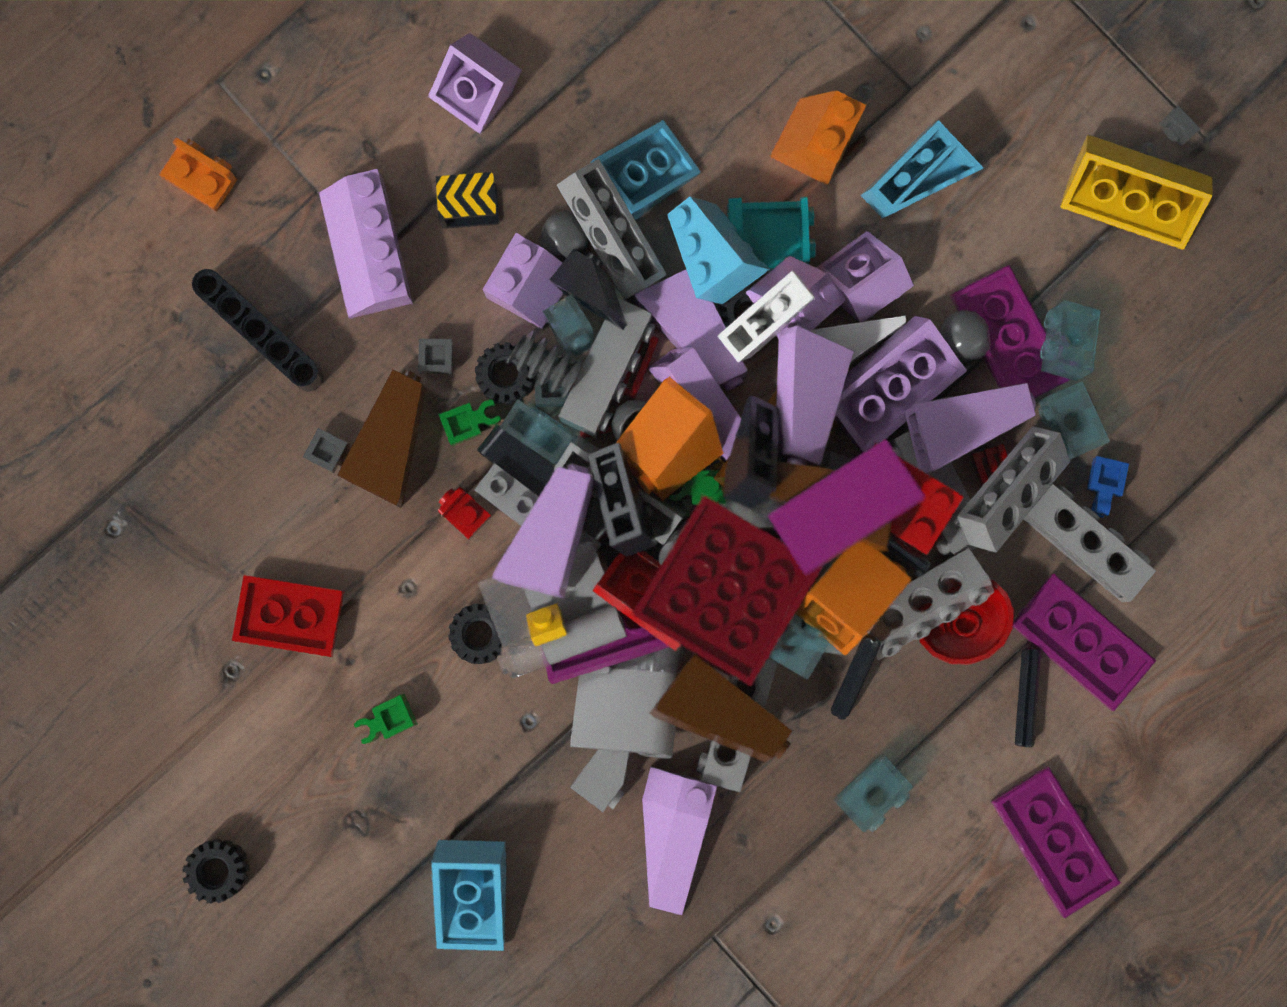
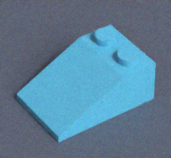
[591,120,701,220]
[432,840,506,951]

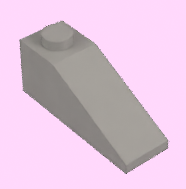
[570,749,629,812]

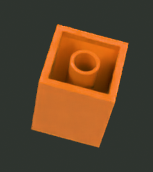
[770,90,866,186]
[615,377,724,501]
[795,541,912,656]

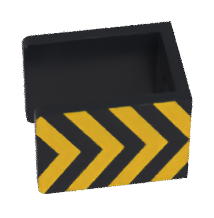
[435,172,500,229]

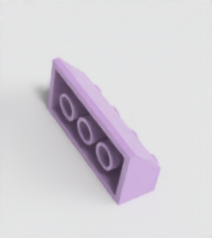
[319,169,413,319]
[834,316,967,453]

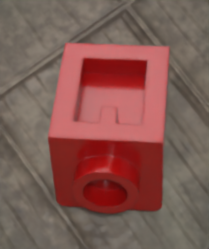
[437,487,492,540]

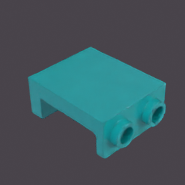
[727,197,816,269]

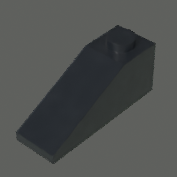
[550,249,627,330]
[724,395,779,509]
[588,443,657,557]

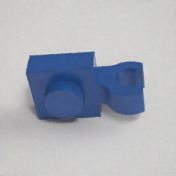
[1087,456,1129,518]

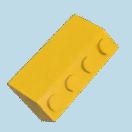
[1060,135,1213,250]

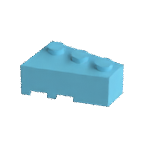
[860,120,984,219]
[667,196,770,304]

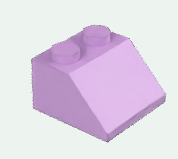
[428,33,522,133]
[816,231,914,323]
[483,233,563,329]
[746,256,846,339]

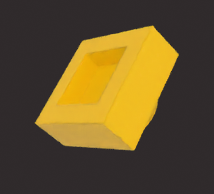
[526,603,567,647]

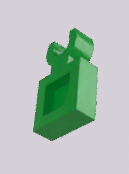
[439,400,502,447]
[668,470,726,506]
[354,694,418,744]

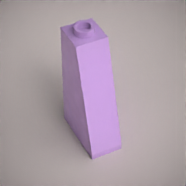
[635,270,747,391]
[777,326,854,466]
[648,347,741,463]
[905,383,1036,474]
[493,464,595,598]

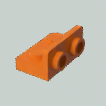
[159,137,238,212]

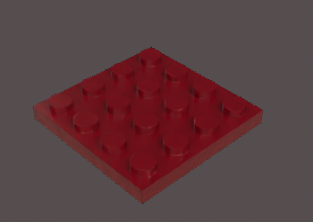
[632,495,823,686]

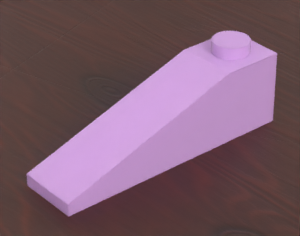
[642,767,717,915]

